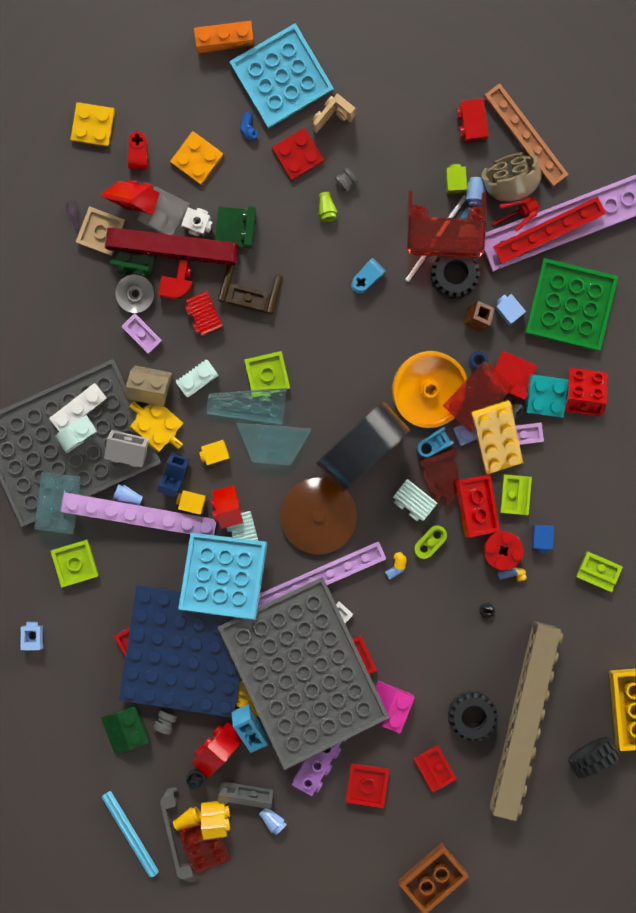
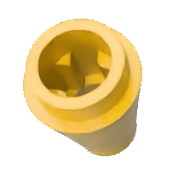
[173,807,201,831]

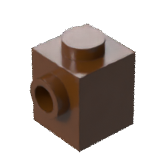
[464,301,495,331]

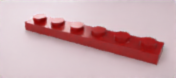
[493,196,606,264]

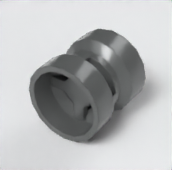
[153,709,177,735]

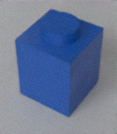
[531,525,554,553]

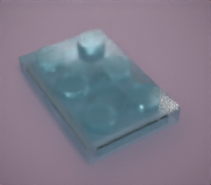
[34,472,81,534]

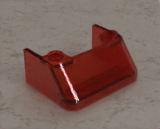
[407,191,487,257]

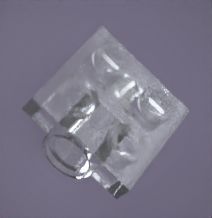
[137,186,189,235]

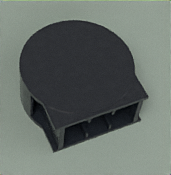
[316,401,410,492]

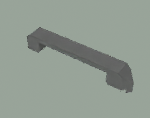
[160,787,199,883]

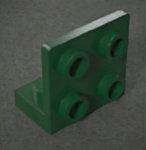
[215,206,256,249]
[110,252,156,278]

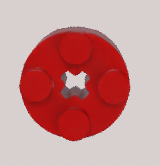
[482,531,523,570]

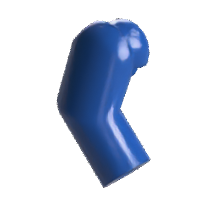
[240,112,258,140]

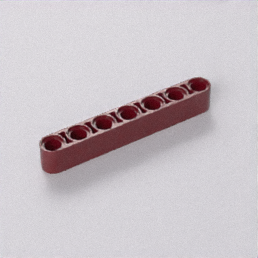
[105,228,239,266]

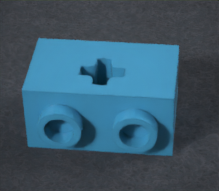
[232,704,268,753]

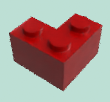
[191,722,242,778]

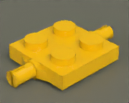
[129,401,183,452]

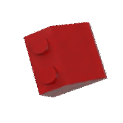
[101,180,160,215]

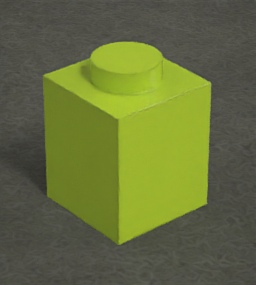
[445,164,467,194]

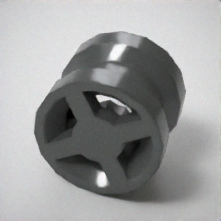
[335,168,358,192]

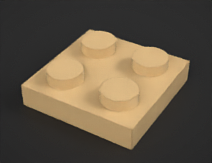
[76,206,126,257]

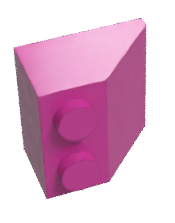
[375,680,415,733]

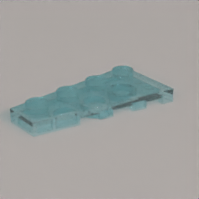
[207,388,287,424]

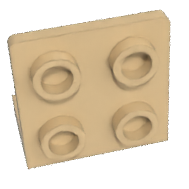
[312,93,355,134]

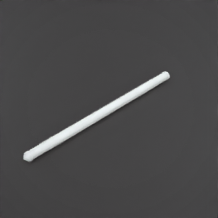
[406,195,466,282]

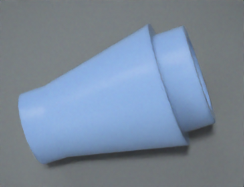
[113,484,143,505]
[259,808,287,835]

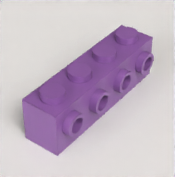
[292,739,347,796]

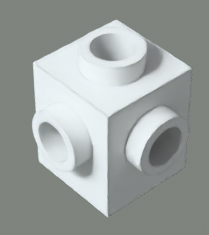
[181,208,213,237]

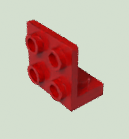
[487,351,537,401]
[564,368,607,417]

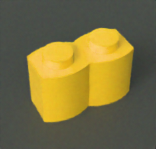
[201,801,230,840]

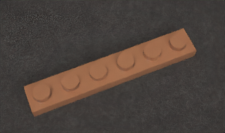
[484,83,569,187]

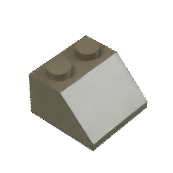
[126,366,172,406]

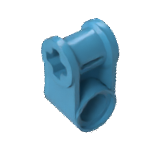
[351,258,386,294]
[416,427,454,458]

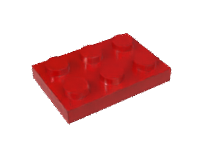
[455,475,500,538]

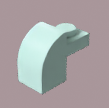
[55,415,97,453]

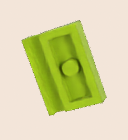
[500,474,532,515]
[576,551,623,592]

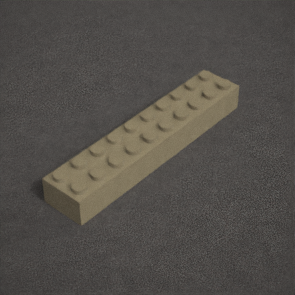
[489,621,563,821]

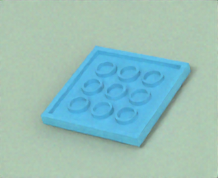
[229,23,334,129]
[179,533,267,620]

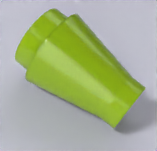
[319,192,338,222]

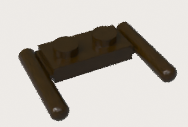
[218,265,283,315]

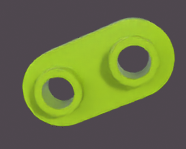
[414,525,447,559]

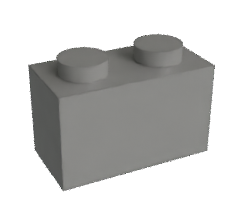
[104,430,149,467]

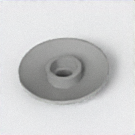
[115,274,154,313]

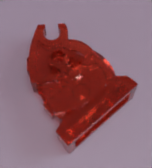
[418,448,459,506]

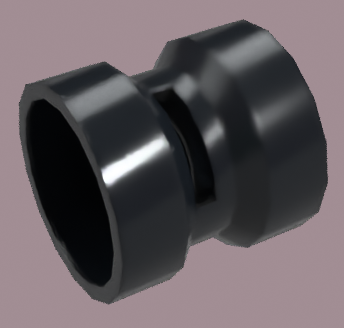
[186,768,207,791]

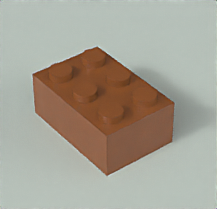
[398,842,469,913]

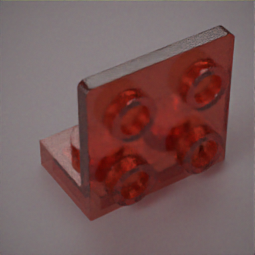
[180,823,231,872]

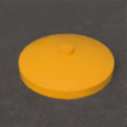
[392,351,468,428]

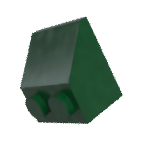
[101,704,151,754]

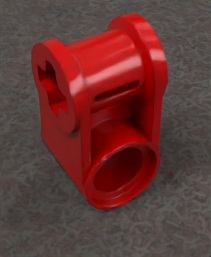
[128,131,148,169]

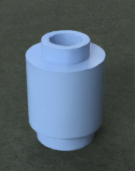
[465,177,486,207]

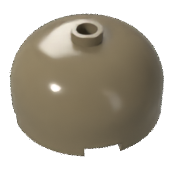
[482,153,541,202]

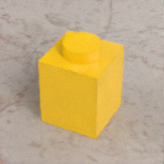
[199,440,230,465]
[176,490,206,515]

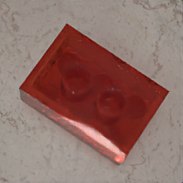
[443,361,514,432]

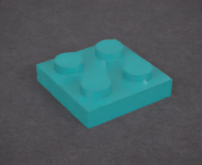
[525,374,569,418]

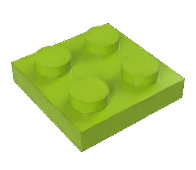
[244,351,290,397]
[51,539,99,588]

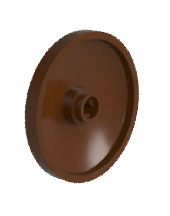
[280,478,357,554]

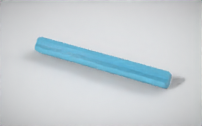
[102,791,159,878]

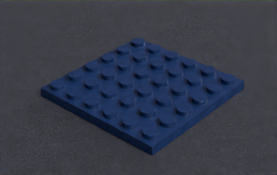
[119,585,240,717]

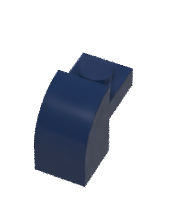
[157,453,190,497]

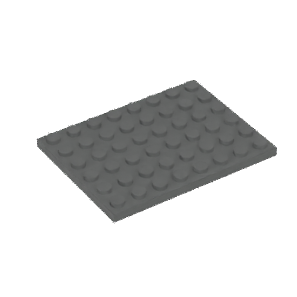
[0,359,162,527]
[217,577,389,770]

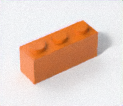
[194,21,254,53]

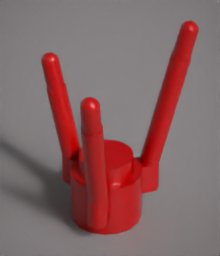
[492,196,539,232]

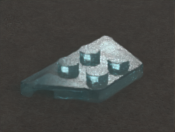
[237,423,311,465]

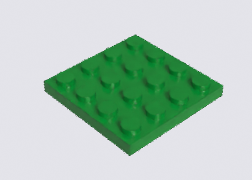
[525,258,618,351]

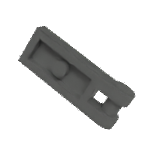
[218,782,273,809]

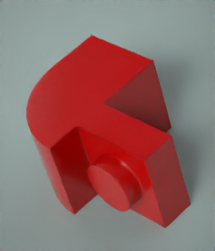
[158,260,193,299]

